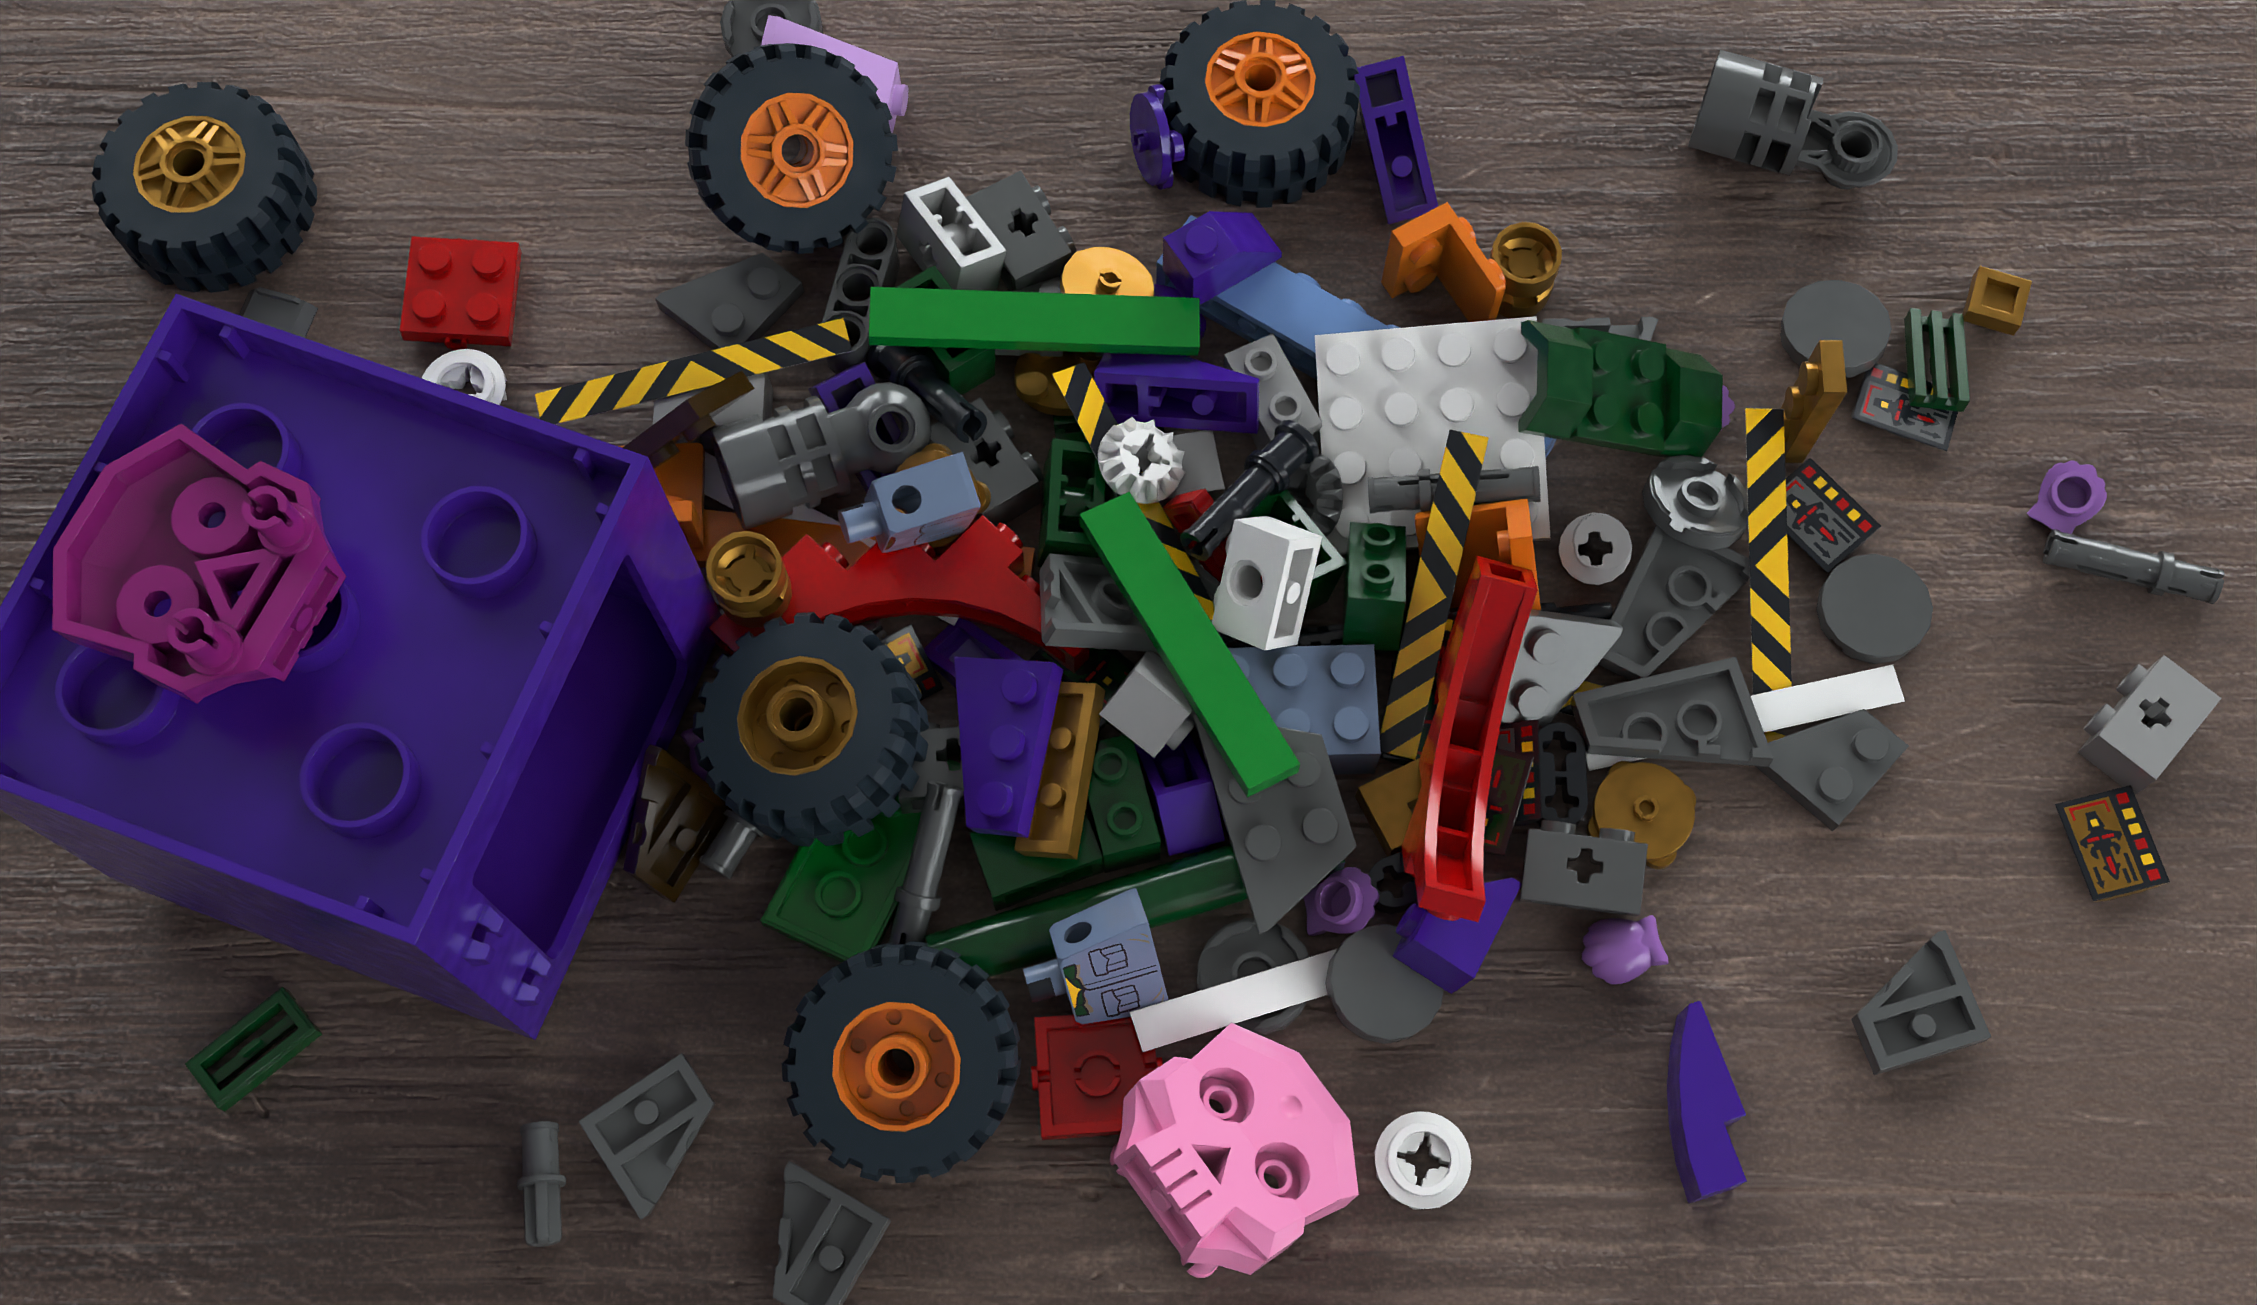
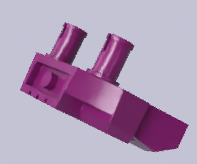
[52,424,347,704]

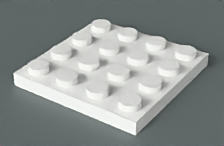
[1315,316,1551,554]

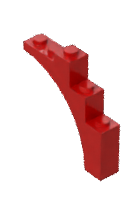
[709,515,1090,673]
[1402,555,1538,922]

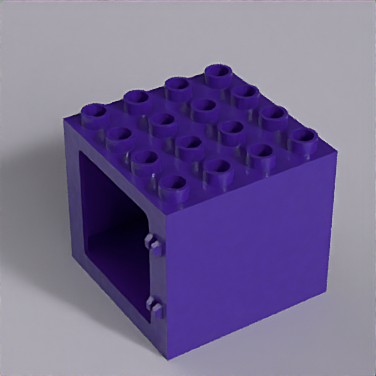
[0,294,721,1040]

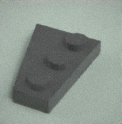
[1598,525,1750,681]
[1570,657,1773,767]

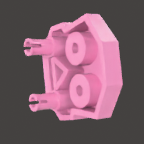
[1110,1023,1359,1278]

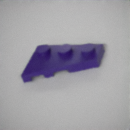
[954,656,1064,838]

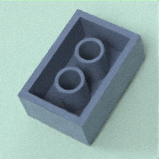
[1204,644,1381,775]

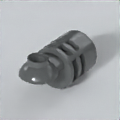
[1688,49,1898,189]
[709,382,932,530]

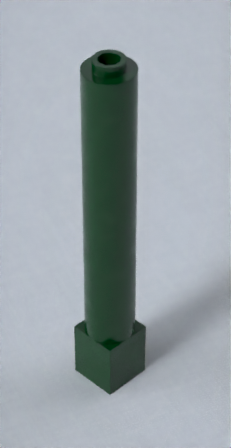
[925,844,1345,978]

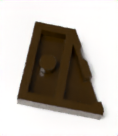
[623,370,755,469]
[623,744,732,903]

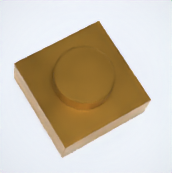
[1963,266,2032,336]

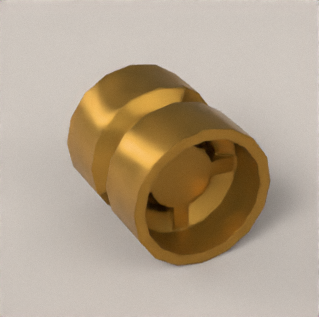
[1489,222,1562,318]
[706,531,792,628]

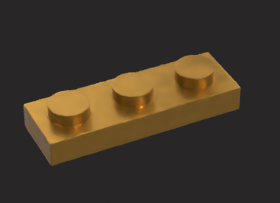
[1780,340,1847,463]
[1014,682,1105,860]

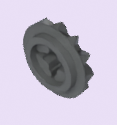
[1286,454,1343,537]

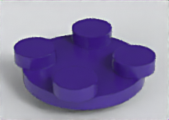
[1130,84,1185,190]

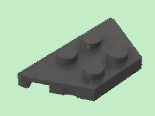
[1040,554,1157,652]
[1193,715,1357,935]

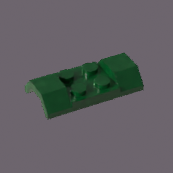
[1518,320,1723,458]

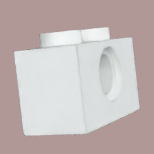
[1212,516,1322,650]

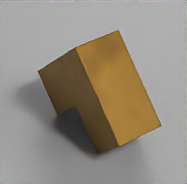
[1355,758,1422,857]

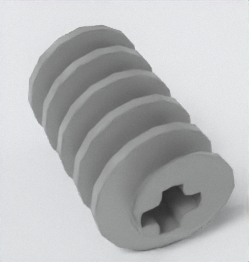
[1559,512,1632,585]

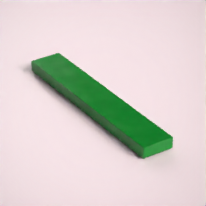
[869,287,1200,356]
[1079,492,1300,798]

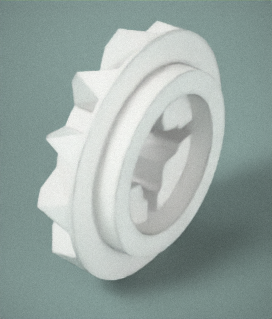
[422,349,507,405]
[1098,417,1186,504]
[1374,1112,1471,1210]

